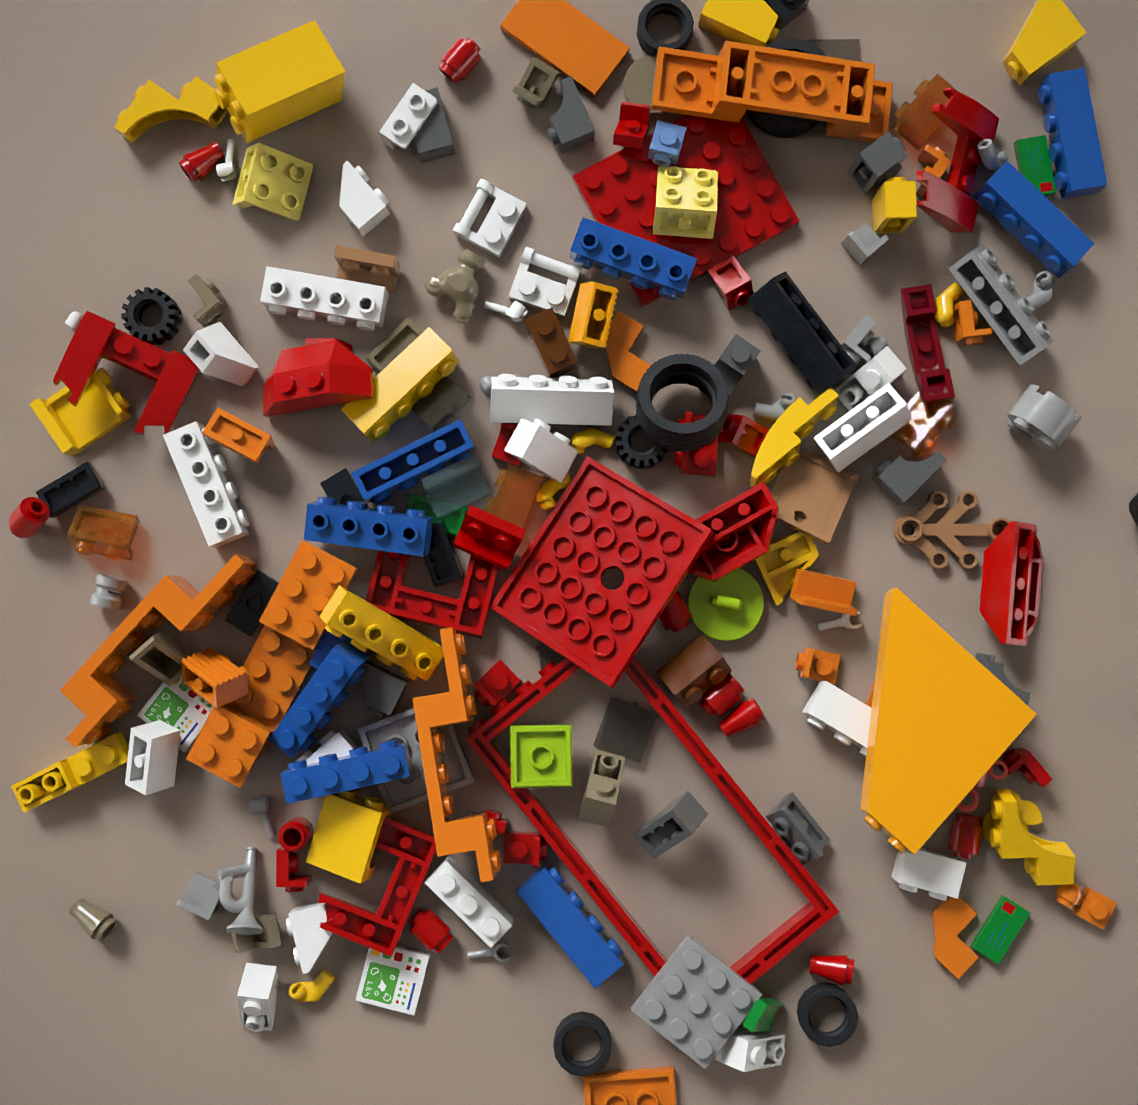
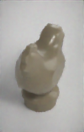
[425,249,485,323]

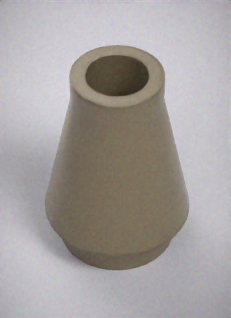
[69,898,117,942]

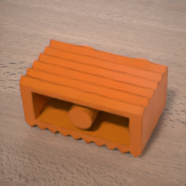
[181,647,250,709]

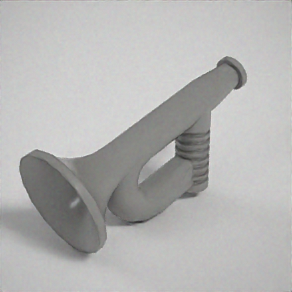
[217,847,264,935]

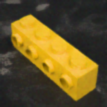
[341,327,460,443]
[319,585,444,681]

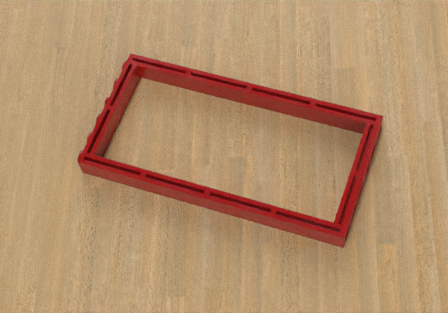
[465,657,840,984]

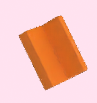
[202,407,275,464]
[789,568,858,616]

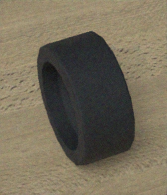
[636,0,694,56]
[797,982,858,1047]
[553,1011,612,1077]

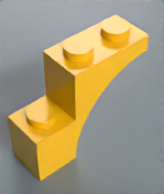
[114,76,228,144]
[989,789,1076,885]

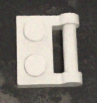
[452,179,527,258]
[509,247,582,318]

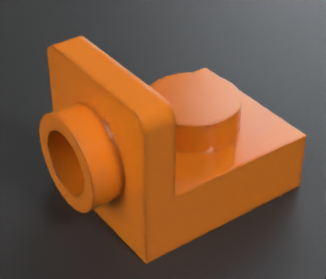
[916,145,952,198]
[953,300,993,346]
[795,647,841,684]

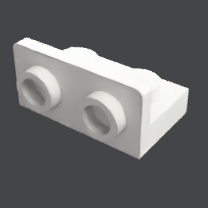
[379,83,437,150]

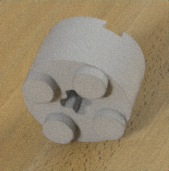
[1006,384,1082,451]

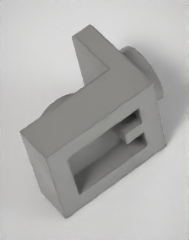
[841,315,876,366]

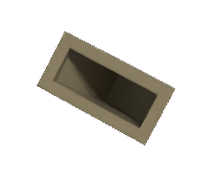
[129,631,187,686]

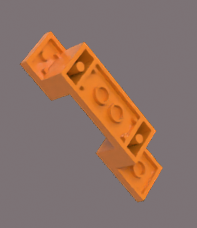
[651,41,893,143]
[186,540,358,788]
[59,554,258,747]
[412,627,502,882]

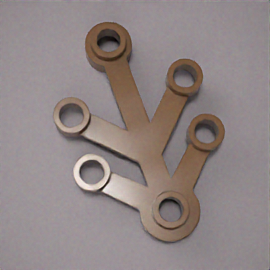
[893,491,1010,569]

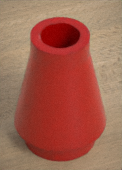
[179,142,225,183]
[719,698,766,738]
[809,955,854,986]

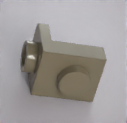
[512,57,560,108]
[187,274,227,326]
[231,914,282,953]

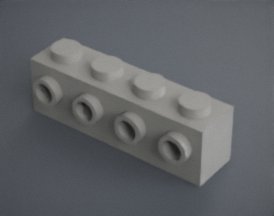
[948,244,1053,365]

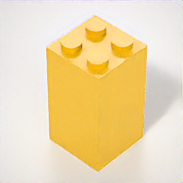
[214,20,346,143]

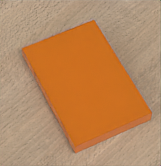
[583,1066,677,1105]

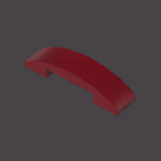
[901,284,955,403]

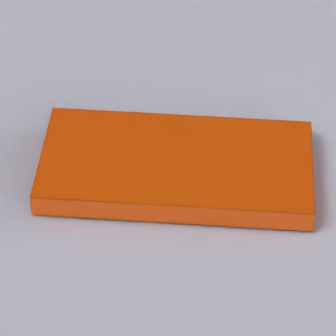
[500,0,630,98]

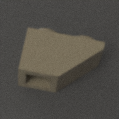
[579,749,625,827]

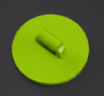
[688,568,764,641]

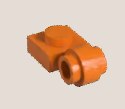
[1055,883,1117,930]

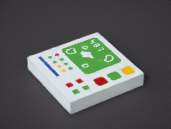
[137,676,213,752]
[355,945,430,1016]

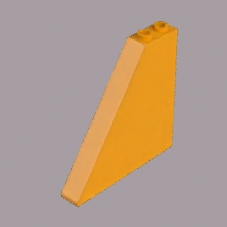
[860,587,1037,855]

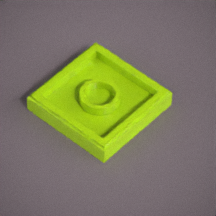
[510,724,573,788]

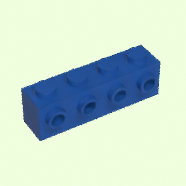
[1038,68,1107,200]
[972,161,1094,278]
[570,217,697,300]
[351,419,476,505]
[304,497,434,557]
[268,638,370,758]
[280,740,413,804]
[517,863,624,988]

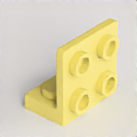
[232,143,313,221]
[653,166,718,239]

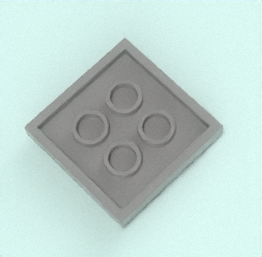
[357,707,475,814]
[631,935,762,1069]

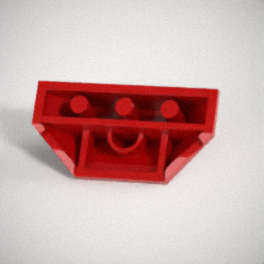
[262,340,374,417]
[688,481,779,582]
[979,521,1043,646]

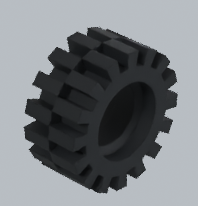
[121,287,182,345]
[615,413,667,469]

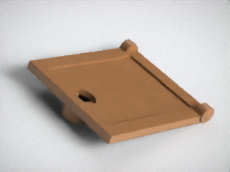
[770,447,860,545]

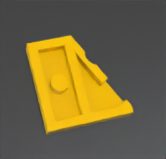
[754,531,819,606]

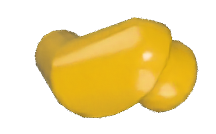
[934,282,964,327]
[570,427,615,454]
[536,472,571,510]
[289,969,335,1002]

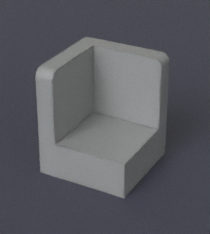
[841,222,890,266]
[176,872,221,921]

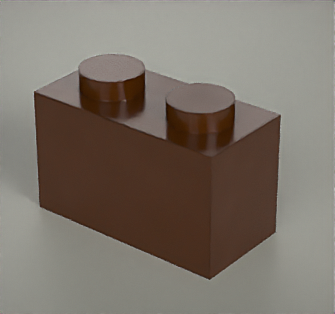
[525,307,577,378]
[656,634,732,709]

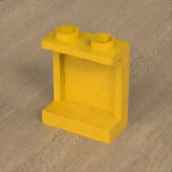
[29,367,132,457]
[306,789,392,884]

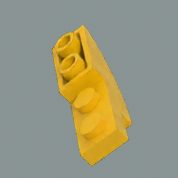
[750,387,839,487]
[11,732,129,813]

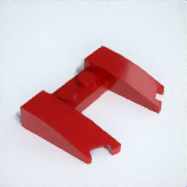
[916,87,999,233]
[53,310,200,435]
[365,551,499,639]
[318,817,436,957]

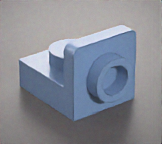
[648,120,686,166]

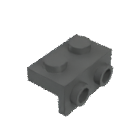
[765,792,830,865]

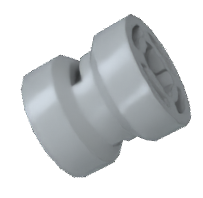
[90,574,127,610]

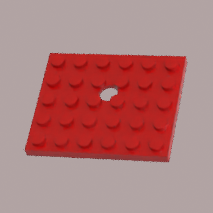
[572,115,800,308]
[489,456,714,688]

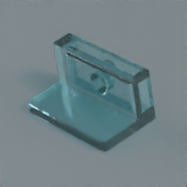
[421,454,491,519]

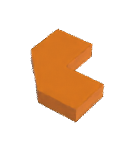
[605,310,651,393]
[932,896,979,979]

